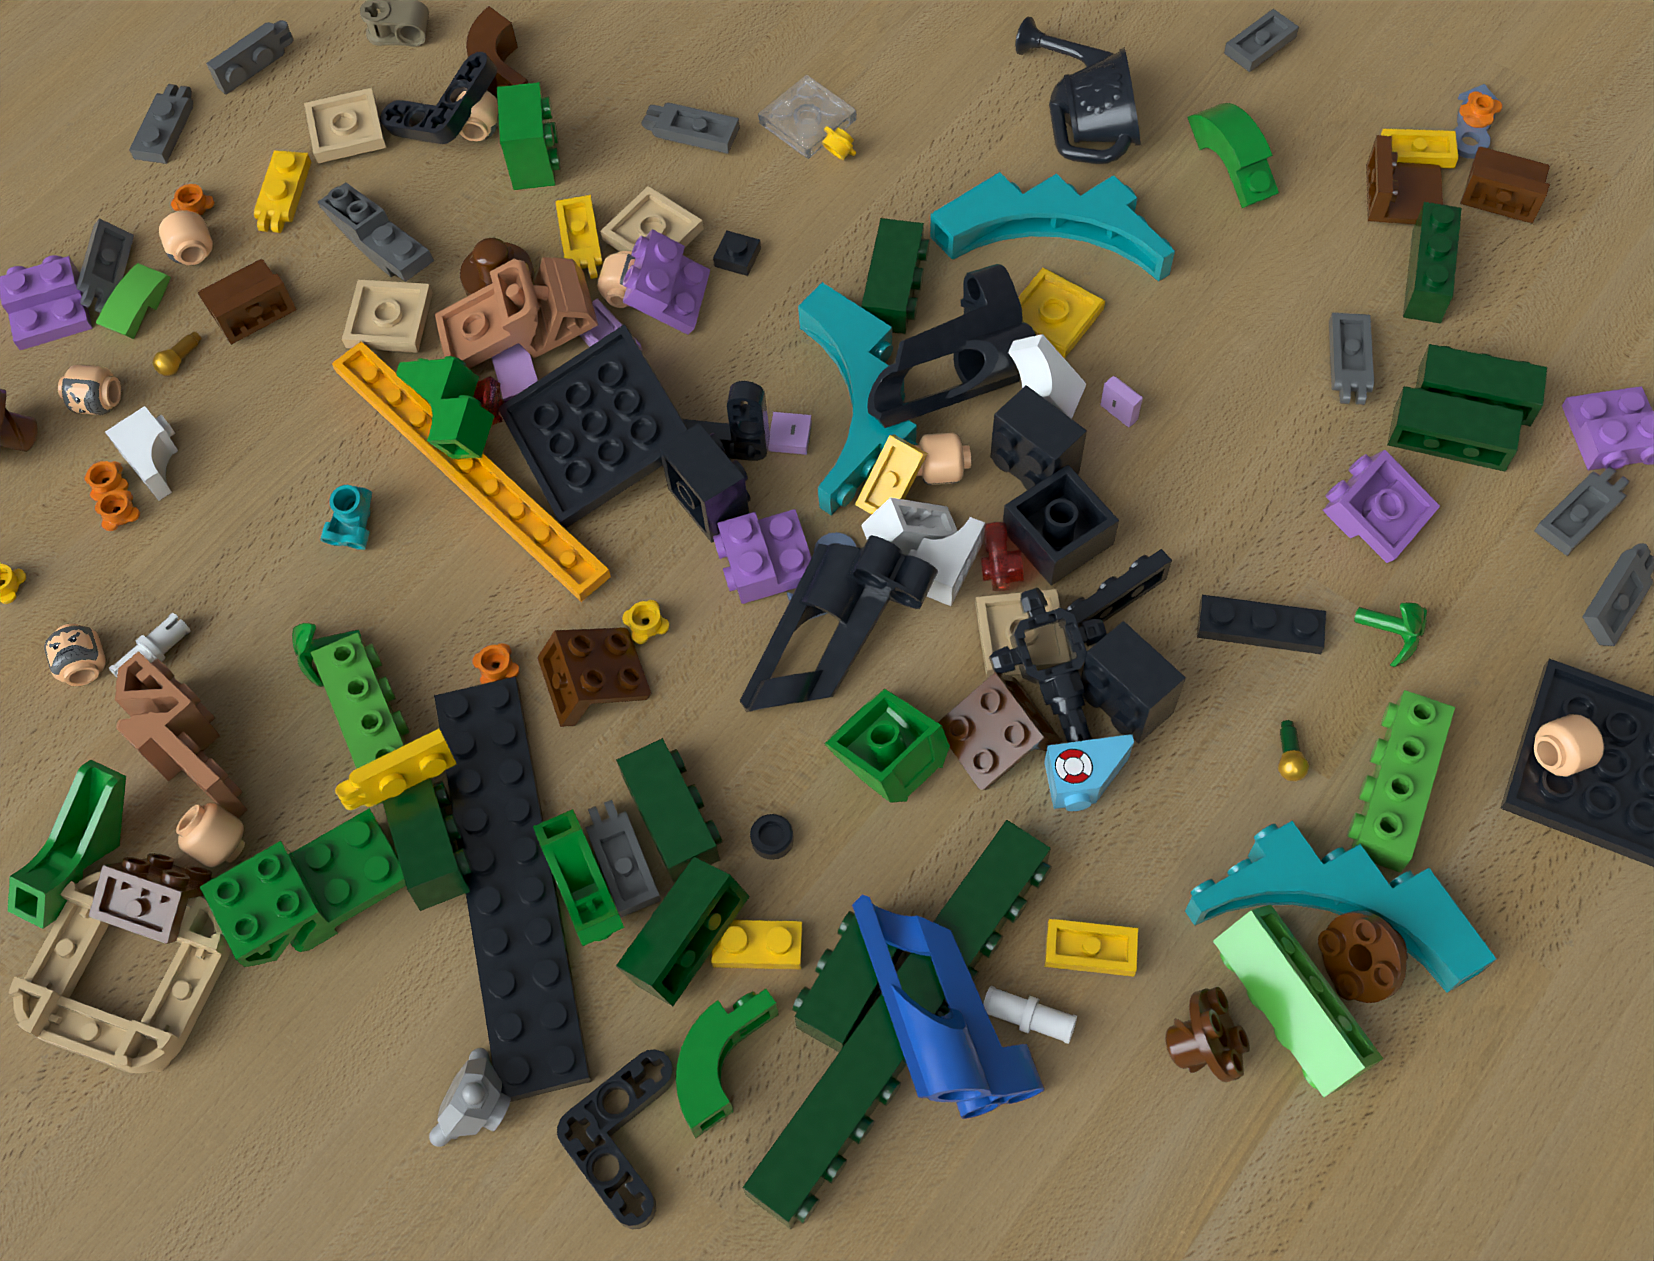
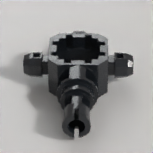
[989,588,1107,743]

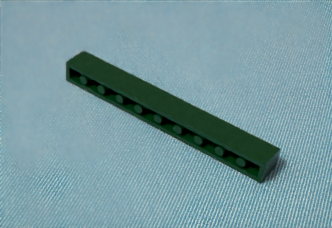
[742,820,1052,1229]

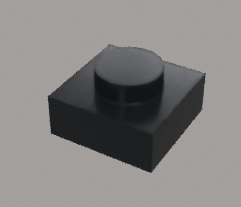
[713,230,761,276]

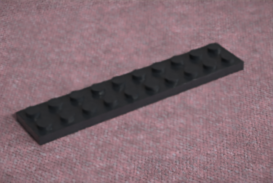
[434,677,591,1102]

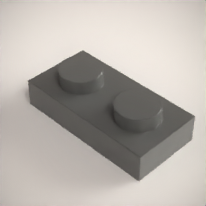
[1224,8,1299,72]

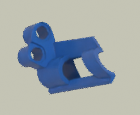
[852,894,1044,1119]

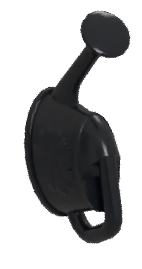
[1015,16,1141,164]

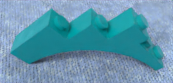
[930,172,1175,281]
[798,282,918,516]
[1185,821,1497,993]

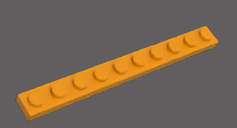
[332,341,611,602]

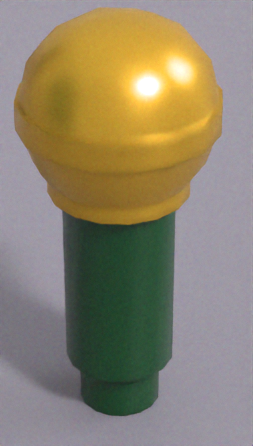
[1278,720,1309,781]

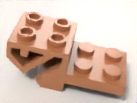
[435,257,598,369]
[115,651,247,818]

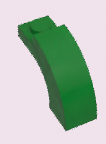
[1187,103,1279,208]
[533,809,625,946]
[676,989,779,1139]

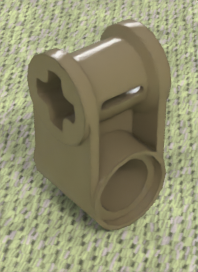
[360,0,429,47]

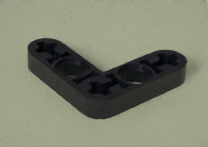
[380,52,497,144]
[683,381,770,461]
[557,1049,675,1230]

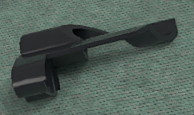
[867,264,1036,428]
[740,535,938,712]

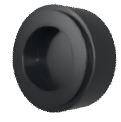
[750,814,794,860]

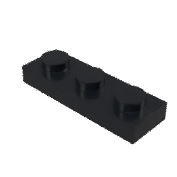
[1066,549,1172,627]
[1197,594,1326,655]

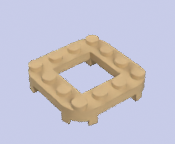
[9,871,231,1073]

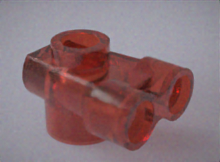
[981,522,1024,591]

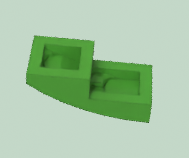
[96,263,171,339]

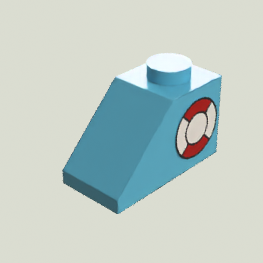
[1044,734,1134,811]

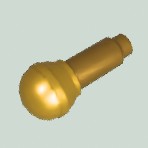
[152,331,202,376]

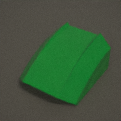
[824,688,950,803]

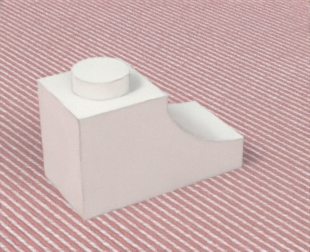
[1008,334,1086,419]
[105,406,178,501]
[861,497,957,555]
[908,517,985,606]

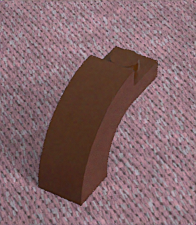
[466,6,528,98]

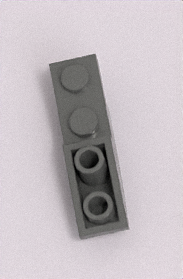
[318,182,434,282]

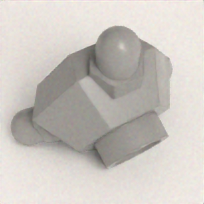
[429,1048,511,1147]

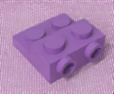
[623,229,710,335]
[0,255,93,350]
[1562,386,1654,471]
[1323,450,1440,563]
[713,509,812,604]

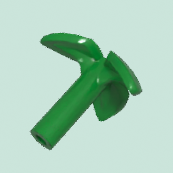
[1354,602,1427,667]
[292,623,362,687]

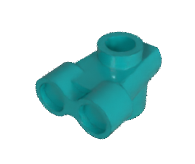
[320,485,372,550]

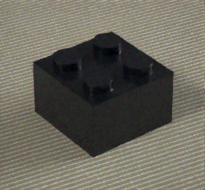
[990,385,1087,490]
[659,423,751,543]
[1002,465,1119,586]
[1081,621,1186,744]

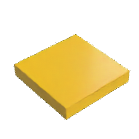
[1018,267,1106,359]

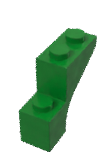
[396,356,494,459]
[7,760,126,929]

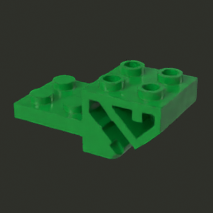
[200,808,406,968]

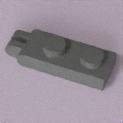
[206,20,294,95]
[129,84,193,164]
[641,103,740,154]
[76,218,134,313]
[1329,313,1374,405]
[1534,467,1630,556]
[1582,543,1654,646]
[585,800,661,918]

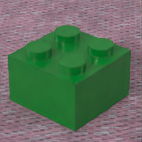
[497,82,561,190]

